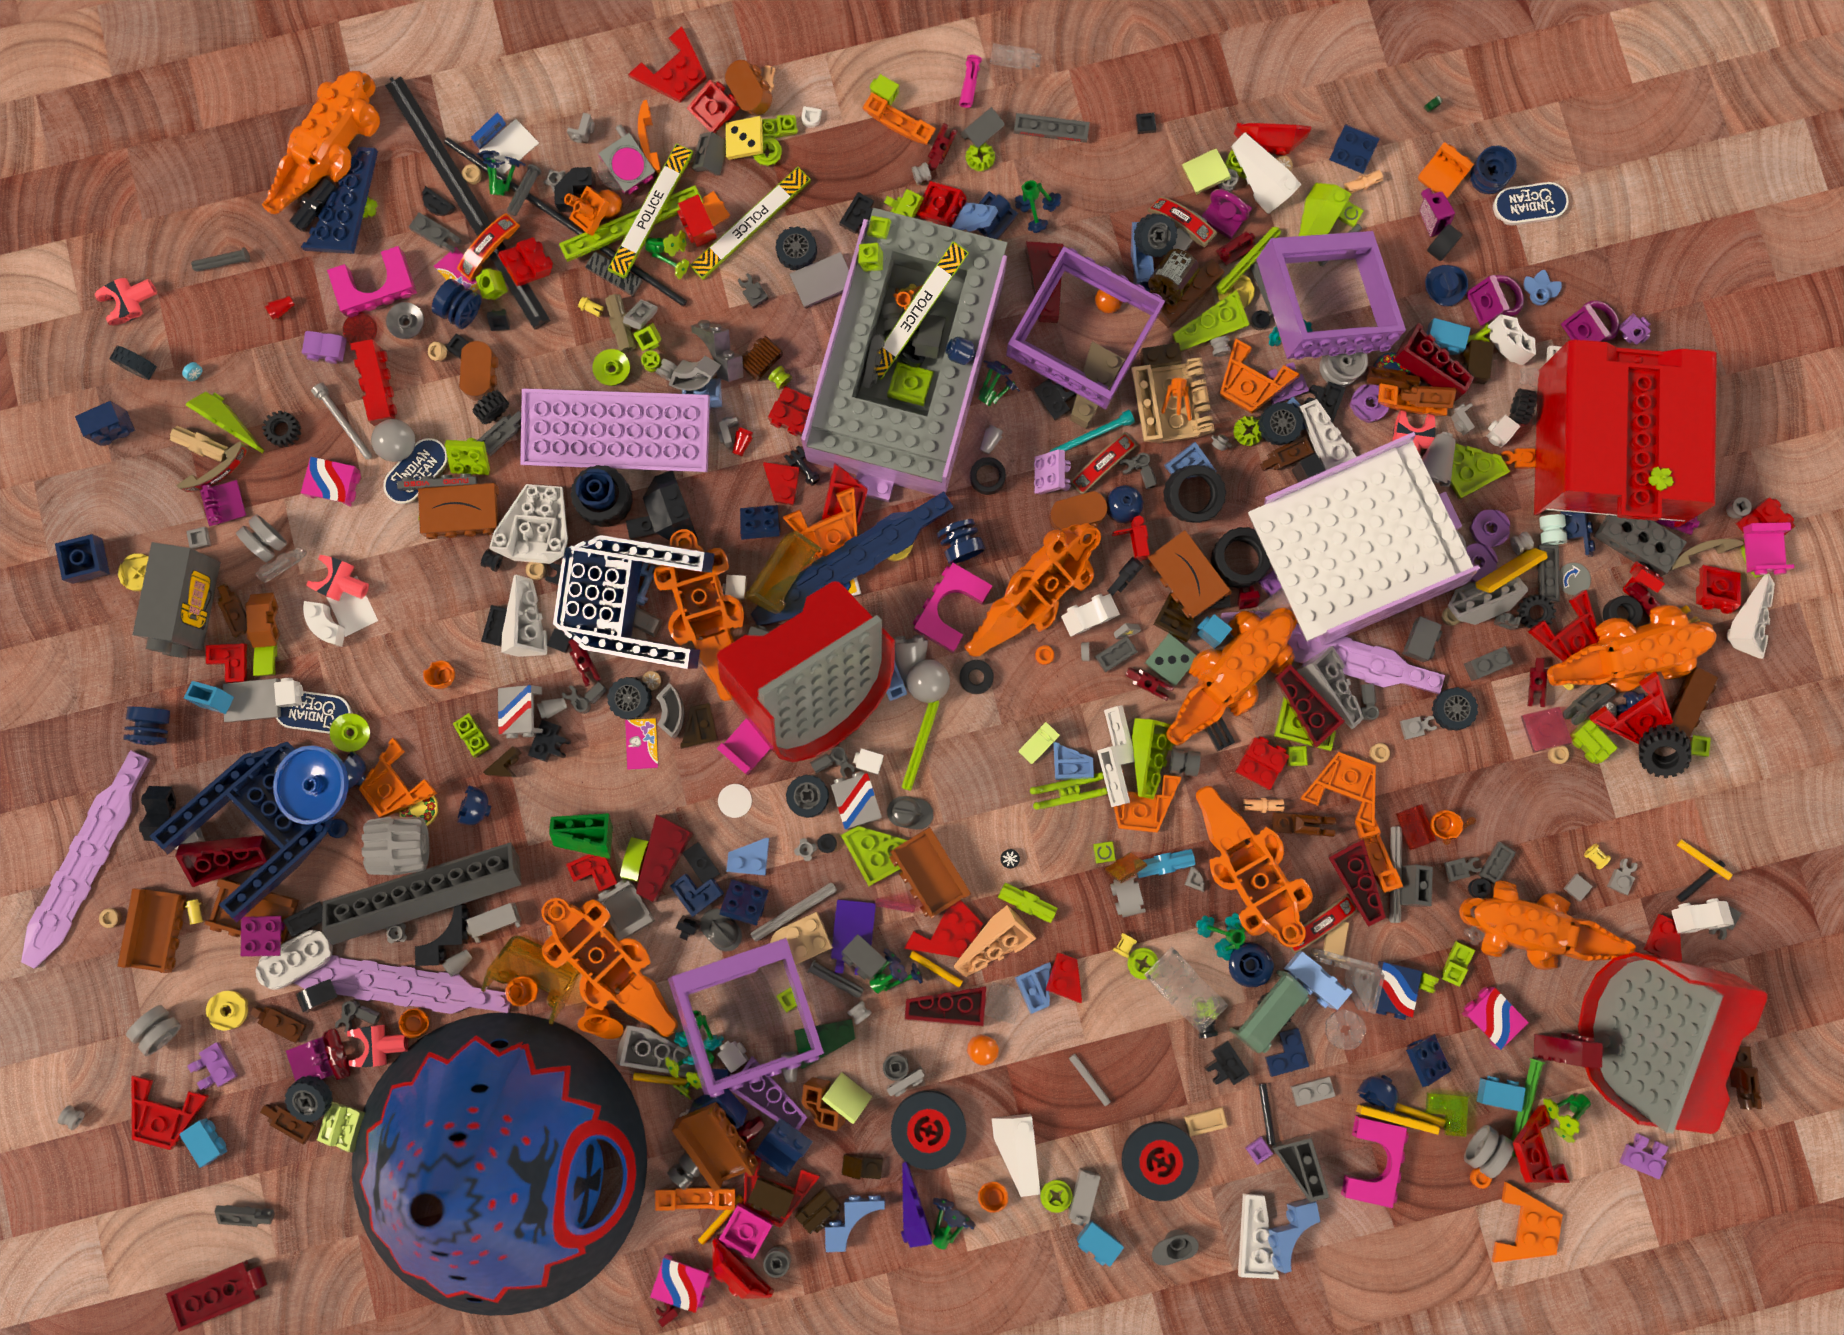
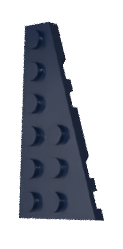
[301,147,378,254]

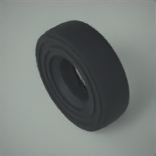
[959,660,994,694]

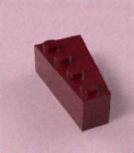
[904,986,987,1027]

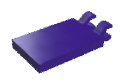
[831,899,876,975]

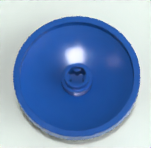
[273,746,349,825]

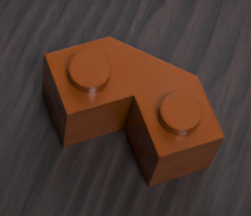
[245,592,280,648]
[802,1077,845,1131]

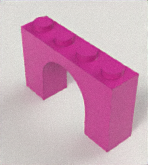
[327,246,417,317]
[913,563,992,653]
[1341,1115,1408,1208]

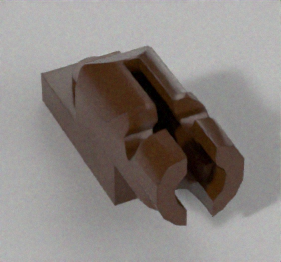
[1272,812,1336,837]
[1730,1046,1762,1110]

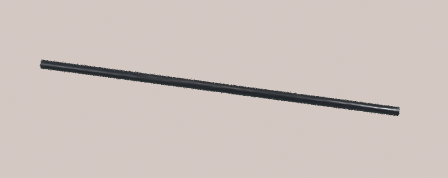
[444,137,687,307]

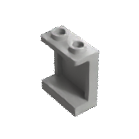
[597,879,655,941]

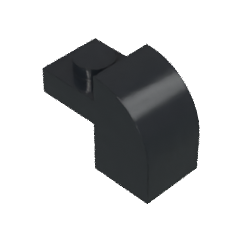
[296,979,338,1013]

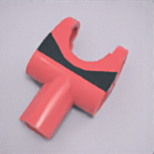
[95,278,157,326]
[1392,410,1436,456]
[306,555,369,601]
[347,1025,409,1067]

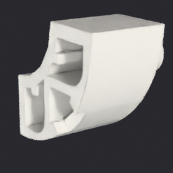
[1488,314,1536,365]
[1061,594,1120,637]
[303,601,346,647]
[1671,898,1734,933]

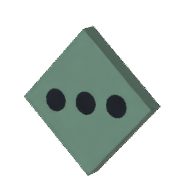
[1145,633,1197,686]

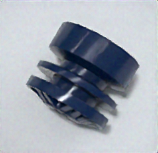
[1470,145,1517,195]
[431,279,482,329]
[937,519,986,565]
[123,706,170,745]

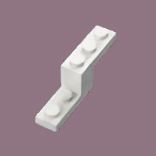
[1097,705,1135,807]

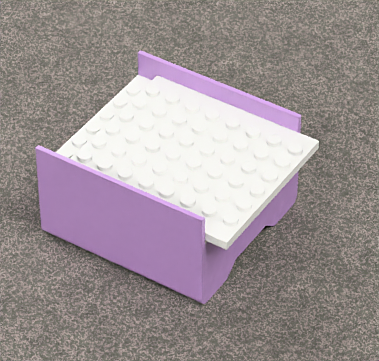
[1248,432,1480,645]

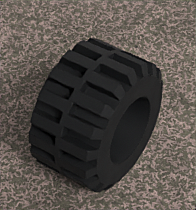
[1639,724,1692,778]

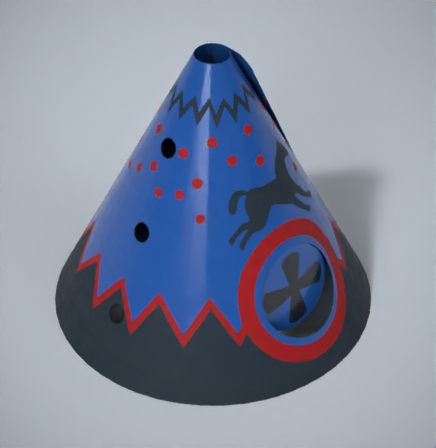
[352,1013,647,1316]

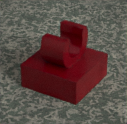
[1238,586,1260,610]
[655,1302,681,1328]

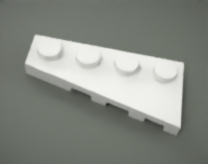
[1298,399,1357,470]
[1238,1194,1279,1279]

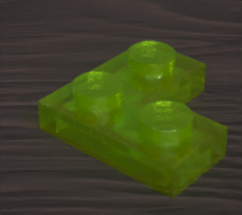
[1426,1092,1468,1137]

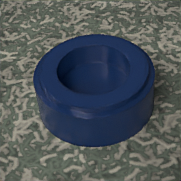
[328,819,349,838]

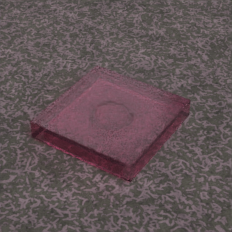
[1521,707,1572,753]
[875,898,916,913]

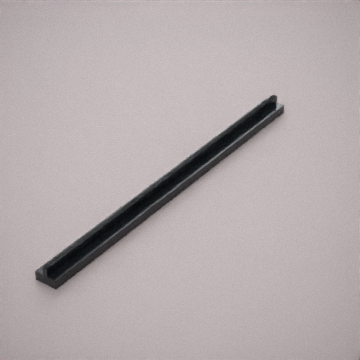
[385,76,551,330]

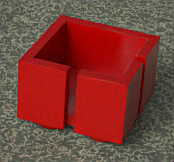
[677,194,717,248]

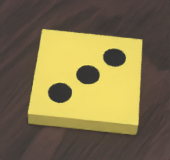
[726,116,763,160]

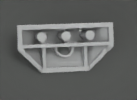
[1448,576,1528,625]

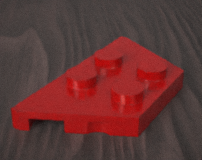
[821,463,868,526]

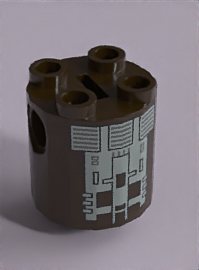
[1148,249,1200,306]

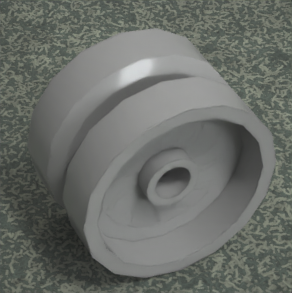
[1319,352,1368,387]
[236,514,287,563]
[126,1005,181,1056]
[1464,1125,1514,1178]

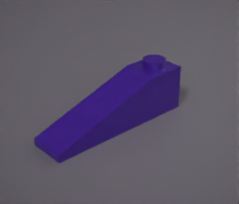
[901,1160,933,1248]

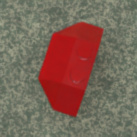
[1234,123,1311,156]
[712,1234,774,1299]

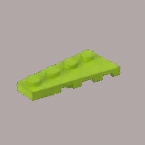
[1172,290,1250,351]

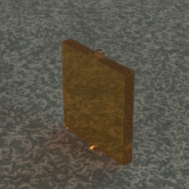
[1105,852,1147,883]

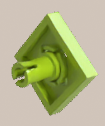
[445,438,490,475]

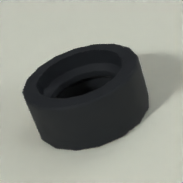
[970,457,1006,495]

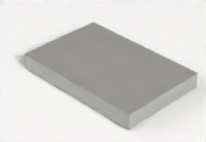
[790,252,849,309]
[223,678,281,723]

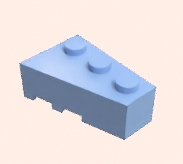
[1284,951,1353,1010]

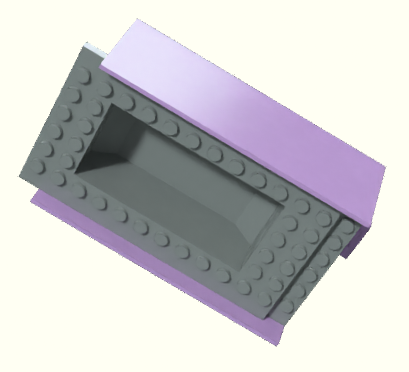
[801,208,1007,502]

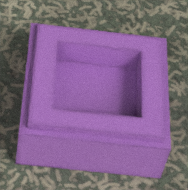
[1259,571,1282,597]
[1245,1136,1273,1165]

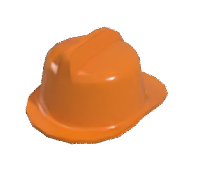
[578,1006,624,1039]

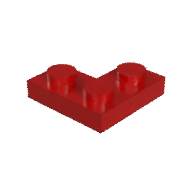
[206,643,247,683]
[566,854,618,892]

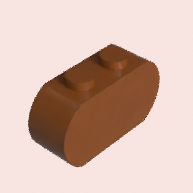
[725,60,773,116]
[459,341,498,401]
[1050,491,1107,531]

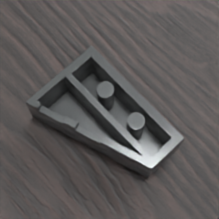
[1272,1134,1329,1202]

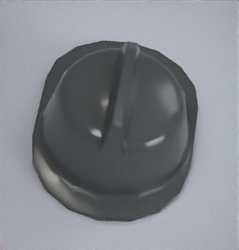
[887,796,933,830]
[700,909,742,952]
[1152,1229,1199,1266]

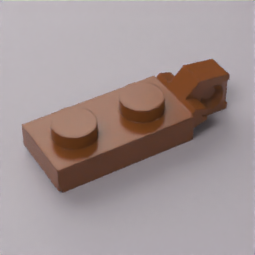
[1400,386,1456,408]

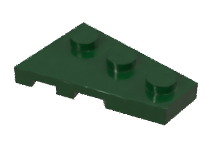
[794,1019,856,1070]

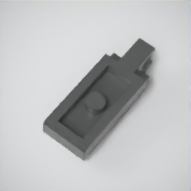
[477,411,521,456]
[214,1205,275,1227]

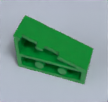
[549,813,613,859]

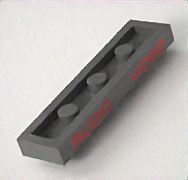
[1014,113,1090,143]
[397,474,477,491]

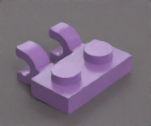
[1266,362,1309,405]
[187,1042,238,1090]
[1620,1133,1668,1179]

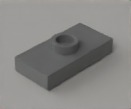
[1095,636,1138,673]
[1478,842,1516,885]

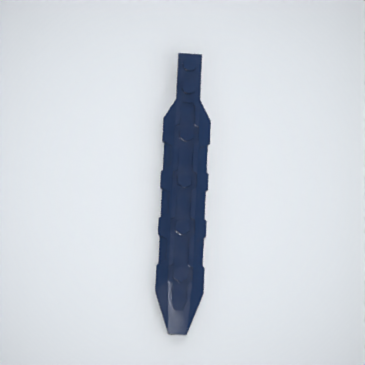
[751,491,954,626]

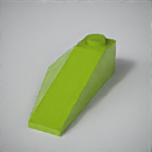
[1298,183,1352,263]
[186,391,264,453]
[1132,718,1174,799]

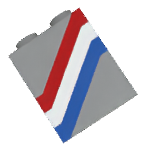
[498,685,543,739]
[831,771,882,830]

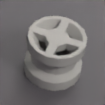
[911,162,932,185]
[1218,169,1238,192]
[1210,336,1231,357]
[655,359,678,381]
[1726,497,1752,519]
[1510,532,1534,555]
[847,1001,871,1025]
[58,1105,85,1130]

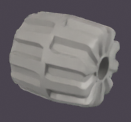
[361,816,429,875]

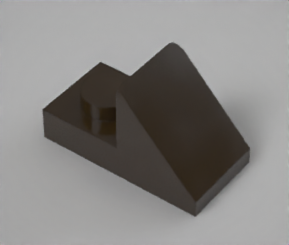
[483,746,521,778]
[841,1154,883,1180]

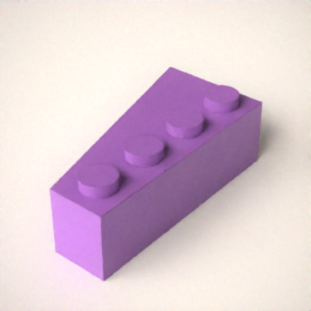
[731,1056,807,1131]

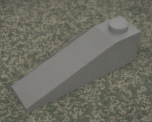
[1296,646,1364,729]
[615,1025,697,1076]

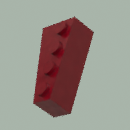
[1025,241,1064,323]
[1393,323,1474,401]
[1274,664,1345,748]
[636,814,693,902]
[175,835,271,887]
[1328,837,1386,927]
[1534,1032,1603,1068]

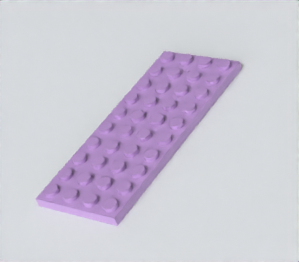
[521,389,710,472]

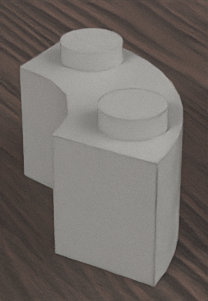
[669,356,721,391]
[656,683,685,739]

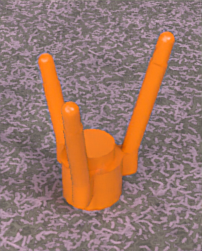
[893,285,923,310]
[1161,378,1192,421]

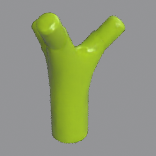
[1467,324,1491,344]

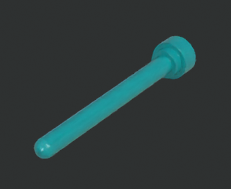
[1050,410,1135,452]

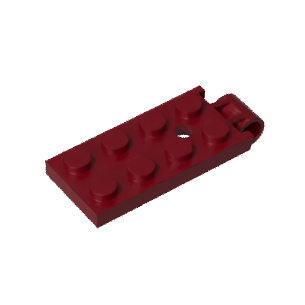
[166,1260,268,1332]

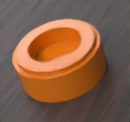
[1035,645,1054,665]
[1470,1168,1492,1189]

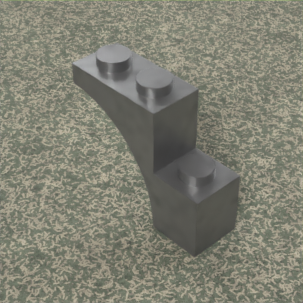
[691,320,744,382]

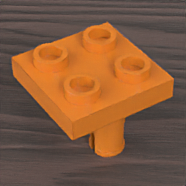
[564,186,611,236]

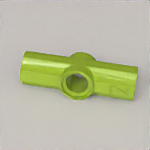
[998,883,1058,923]

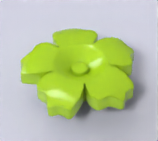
[363,197,378,218]
[1648,467,1674,491]

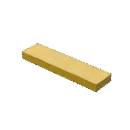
[1475,548,1548,593]
[1356,1104,1440,1135]

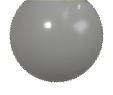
[371,419,416,462]
[907,659,950,703]

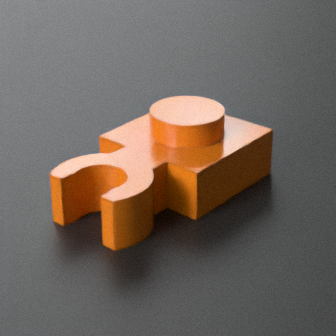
[1501,448,1536,469]

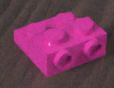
[719,1203,774,1260]

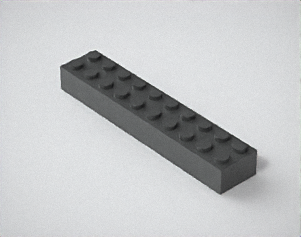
[322,842,521,945]

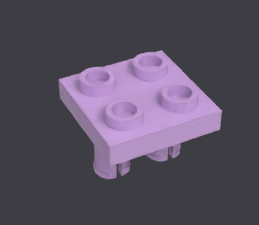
[1034,450,1071,495]

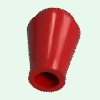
[264,296,295,320]
[732,427,753,456]

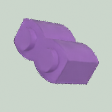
[302,331,347,364]

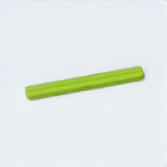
[1216,227,1281,294]
[902,701,939,791]

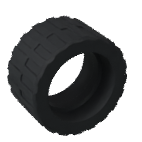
[571,465,633,527]
[1163,465,1226,523]
[1211,527,1271,589]

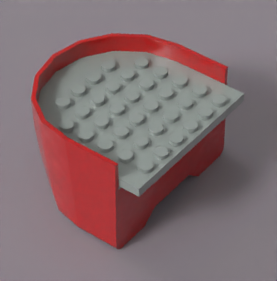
[717,581,895,762]
[1578,952,1767,1134]

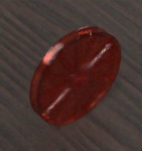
[342,313,377,343]

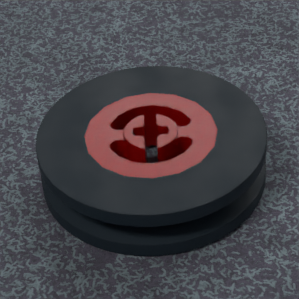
[891,1090,966,1170]
[1121,1122,1199,1201]

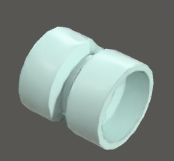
[1539,514,1567,545]

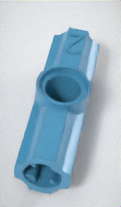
[1134,849,1195,878]

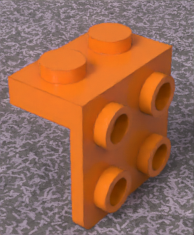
[1417,142,1474,198]

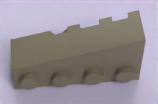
[1070,341,1125,429]

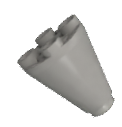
[894,635,928,688]

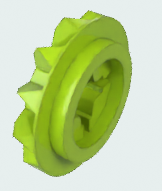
[753,137,782,167]
[966,142,995,171]
[1234,416,1262,446]
[1127,948,1159,980]
[1041,1180,1072,1213]

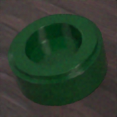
[1424,95,1443,113]

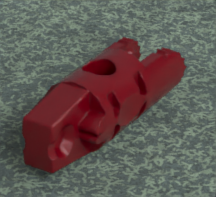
[928,123,958,171]
[1625,582,1661,618]
[568,639,601,687]
[1527,658,1548,708]
[1125,667,1175,701]
[323,1028,350,1080]
[736,1116,765,1144]

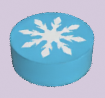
[182,362,202,382]

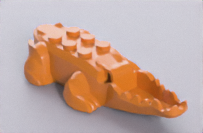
[262,71,380,214]
[964,523,1101,657]
[654,529,744,701]
[1547,605,1717,693]
[1166,608,1297,746]
[1196,786,1313,947]
[1459,880,1636,970]
[542,897,678,1037]

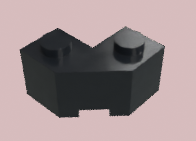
[554,167,596,212]
[139,786,176,841]

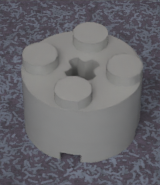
[1110,874,1146,918]

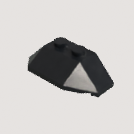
[643,471,698,542]

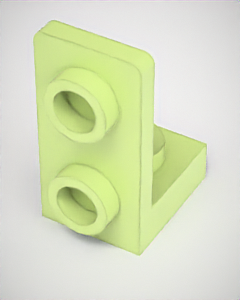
[1019,722,1060,764]

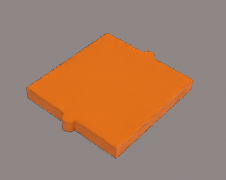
[702,191,730,227]

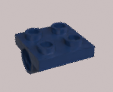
[1329,124,1380,174]
[976,191,1018,240]
[740,505,781,540]
[719,880,769,926]
[1406,1034,1451,1087]

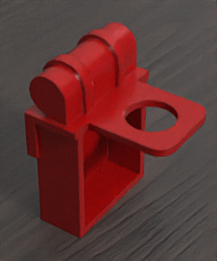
[1112,516,1150,561]
[1623,561,1665,596]

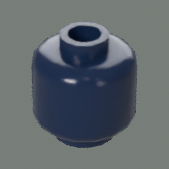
[946,337,976,365]

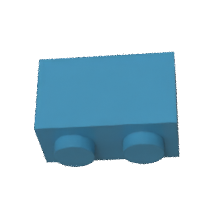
[1426,318,1470,355]
[1197,614,1232,648]
[184,681,234,714]
[1477,1076,1525,1112]
[179,1118,227,1168]
[1076,1219,1124,1267]

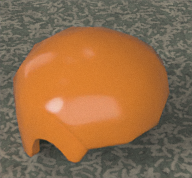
[599,190,623,219]
[1095,289,1123,314]
[423,660,456,689]
[1430,810,1463,840]
[505,976,538,1007]
[398,1008,429,1038]
[967,1034,999,1066]
[978,1182,1008,1213]

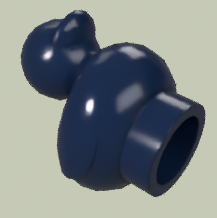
[1616,691,1646,716]

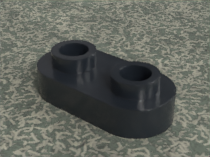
[899,340,925,368]

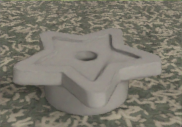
[543,169,565,192]

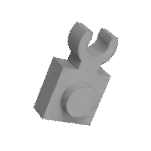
[1399,716,1437,740]
[1607,858,1637,895]

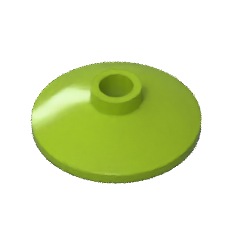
[592,349,630,386]
[330,713,370,752]

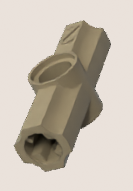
[605,294,636,353]

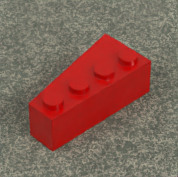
[350,339,397,426]

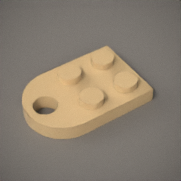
[770,912,833,965]

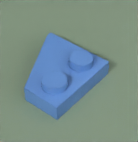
[951,202,998,232]
[1164,442,1216,478]
[1053,742,1094,780]
[726,838,770,876]
[1014,962,1051,1014]

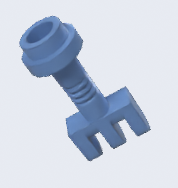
[636,562,656,606]

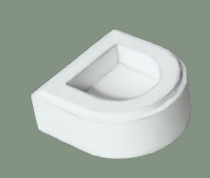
[802,106,822,128]

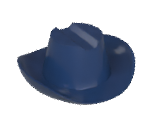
[1425,265,1468,306]
[1229,942,1274,988]

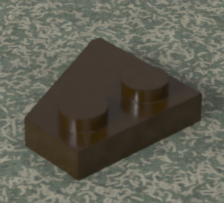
[1153,592,1197,642]
[680,703,718,749]

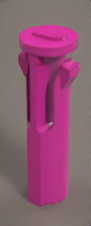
[959,55,982,108]

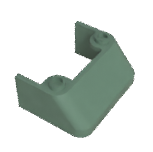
[1229,970,1309,1054]

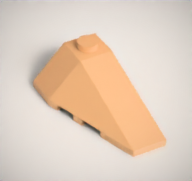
[954,905,1036,977]

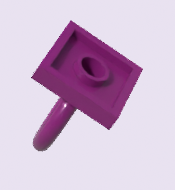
[1201,188,1252,240]
[1466,275,1524,326]
[1561,300,1619,342]

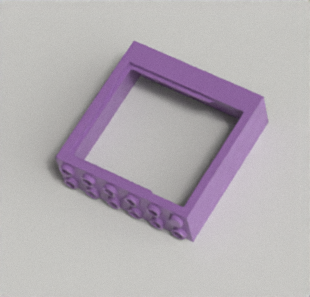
[1256,231,1406,360]
[1006,247,1165,409]
[668,938,824,1097]

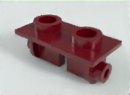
[1216,231,1256,266]

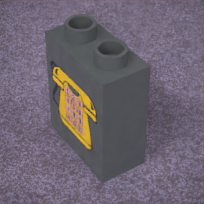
[132,542,221,658]

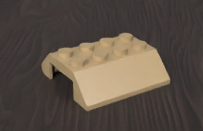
[1131,357,1215,443]

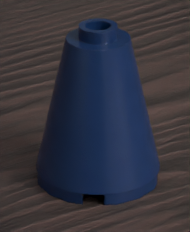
[576,469,616,511]

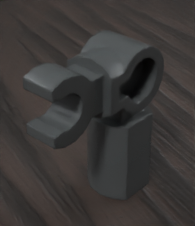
[1119,452,1158,490]
[562,681,608,714]
[1360,684,1379,721]
[810,747,855,777]
[335,999,381,1032]

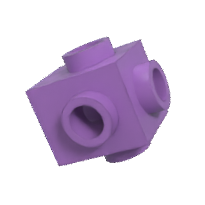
[1619,312,1651,345]

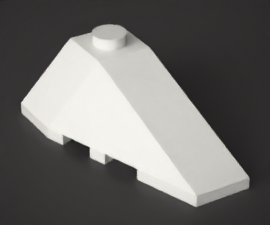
[991,1114,1040,1197]

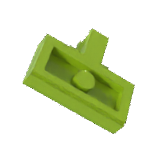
[884,189,924,218]

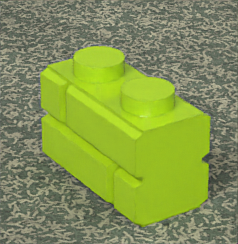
[1569,719,1618,764]

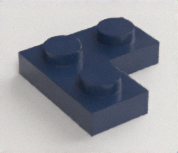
[670,873,724,917]
[1265,1027,1309,1077]

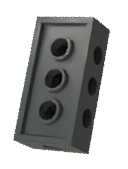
[1593,515,1687,576]

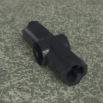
[289,178,337,232]

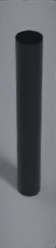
[1676,860,1726,903]
[1258,1083,1276,1144]

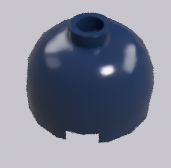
[1106,485,1144,524]
[342,751,366,789]
[457,785,491,825]
[1357,1075,1398,1113]

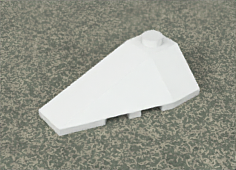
[1231,133,1301,214]
[1727,573,1775,659]
[501,575,548,657]

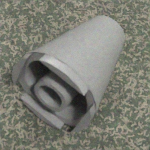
[1421,432,1456,487]

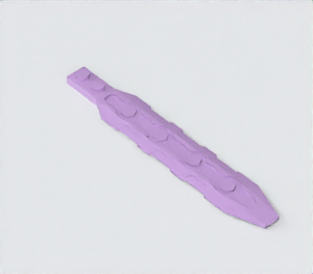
[1220,611,1445,694]
[21,750,150,969]
[294,955,511,1014]

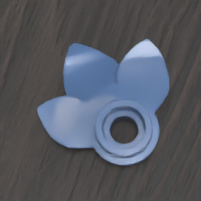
[1524,270,1562,306]

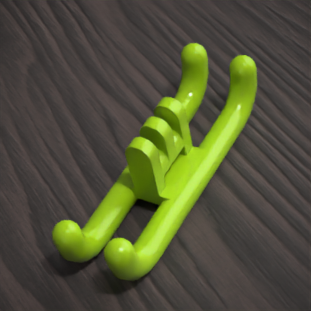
[1030,772,1108,810]

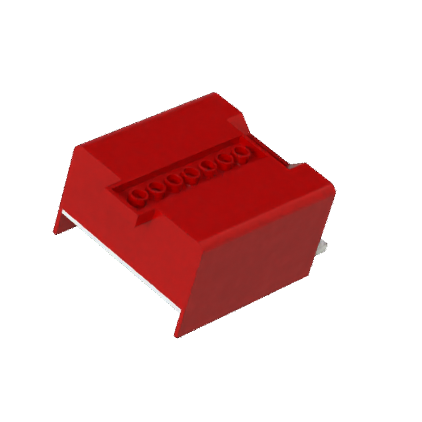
[1534,340,1717,528]

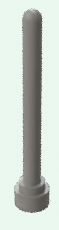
[311,383,372,460]

